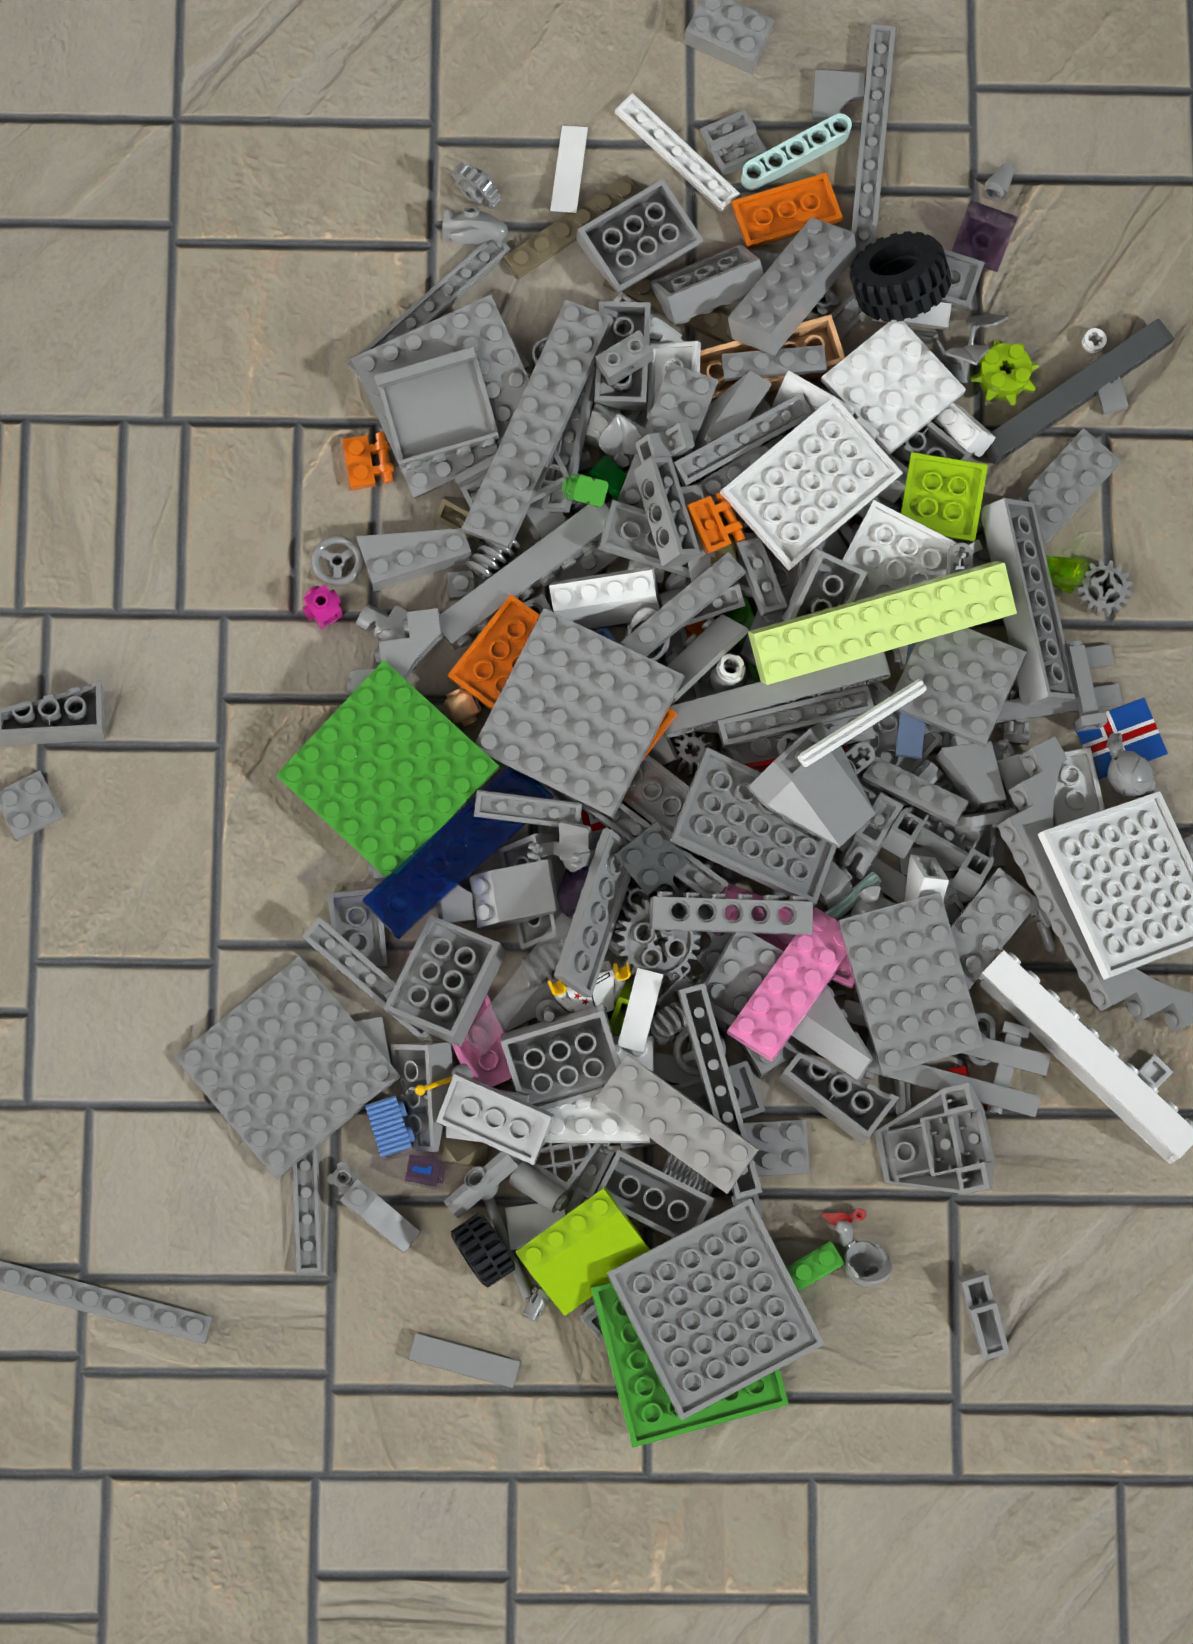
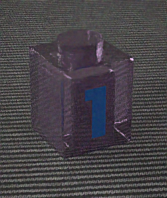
[405,1154,446,1189]

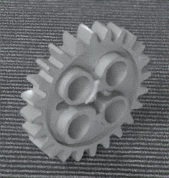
[614,896,701,983]

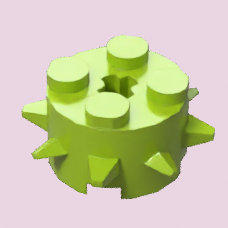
[971,340,1039,405]

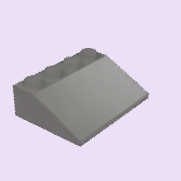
[576,179,704,293]
[383,915,507,1047]
[501,1004,621,1110]

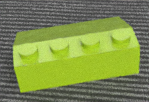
[516,1186,651,1316]

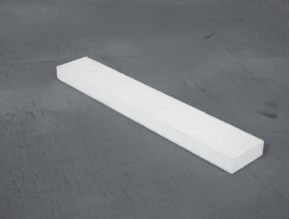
[615,93,740,213]

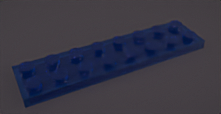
[362,767,553,940]

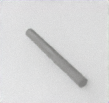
[483,1197,533,1300]

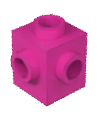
[302,585,343,630]

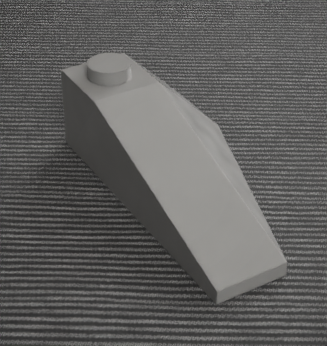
[693,370,772,472]
[792,985,873,1080]
[391,1041,453,1152]

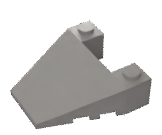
[882,778,996,898]

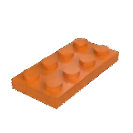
[731,172,843,250]

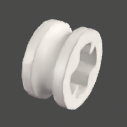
[1082,328,1107,353]

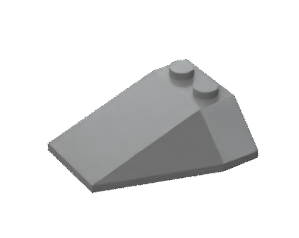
[875,1083,995,1194]

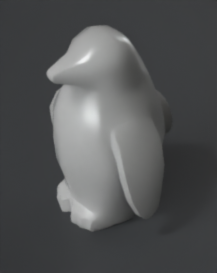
[442,206,508,247]

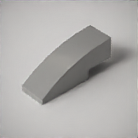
[957,1270,1010,1361]

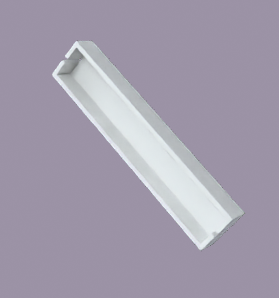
[975,950,1193,1164]

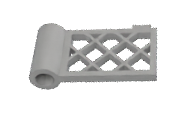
[509,1142,611,1213]

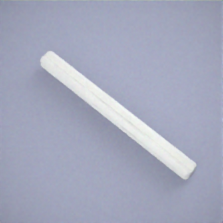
[798,679,927,767]

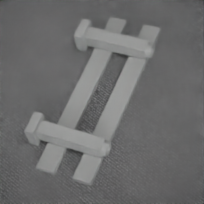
[924,640,1123,747]
[829,1000,1051,1117]

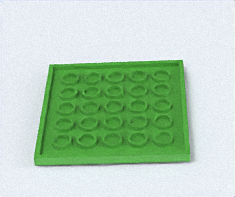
[276,660,500,883]
[590,1282,789,1448]

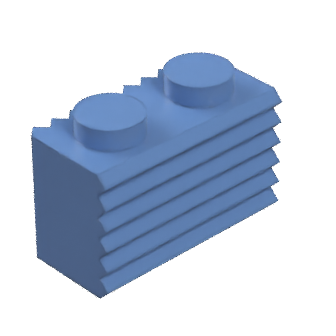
[365,1096,415,1158]

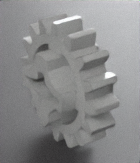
[451,162,501,209]
[1076,560,1133,617]

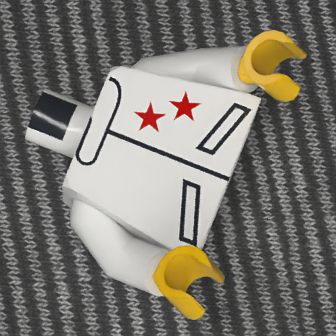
[548,961,631,1012]

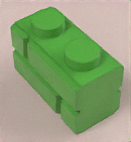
[562,473,608,507]
[786,1241,845,1292]

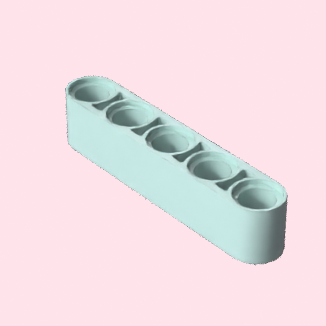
[741,113,852,191]

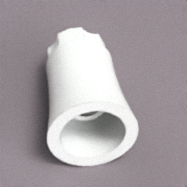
[710,653,747,693]

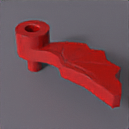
[821,1208,866,1226]

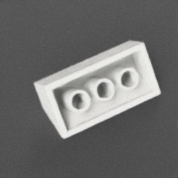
[549,566,661,629]

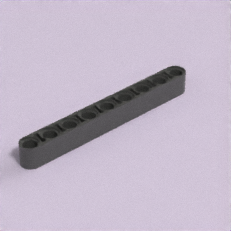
[985,319,1175,465]

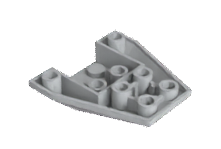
[748,722,876,848]

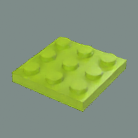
[901,452,988,542]

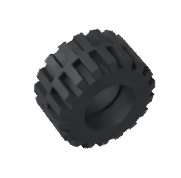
[451,1213,515,1288]

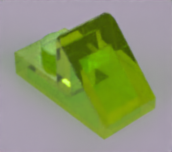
[1046,556,1089,593]

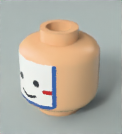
[443,687,482,726]

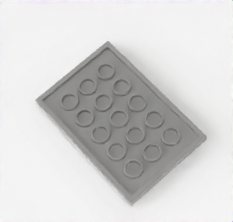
[670,748,836,906]
[838,892,984,1075]

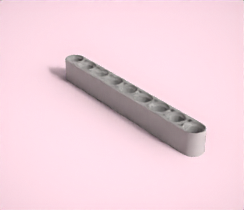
[665,652,891,738]

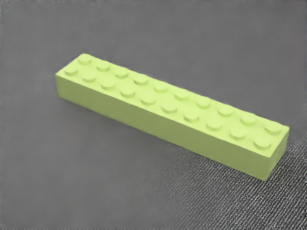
[748,561,1017,685]

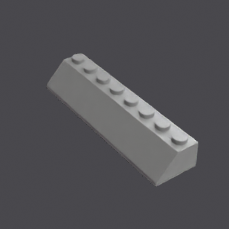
[980,498,1078,707]

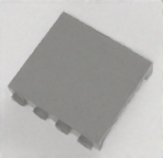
[374,347,501,470]

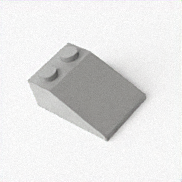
[469,859,559,930]

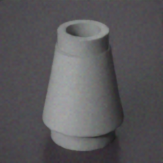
[984,163,1015,201]

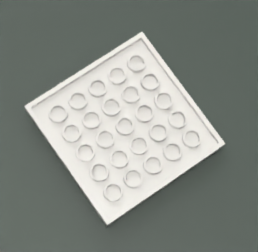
[1038,791,1193,980]

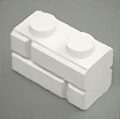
[935,402,995,457]

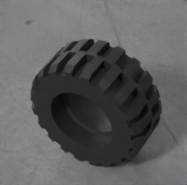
[849,231,952,322]

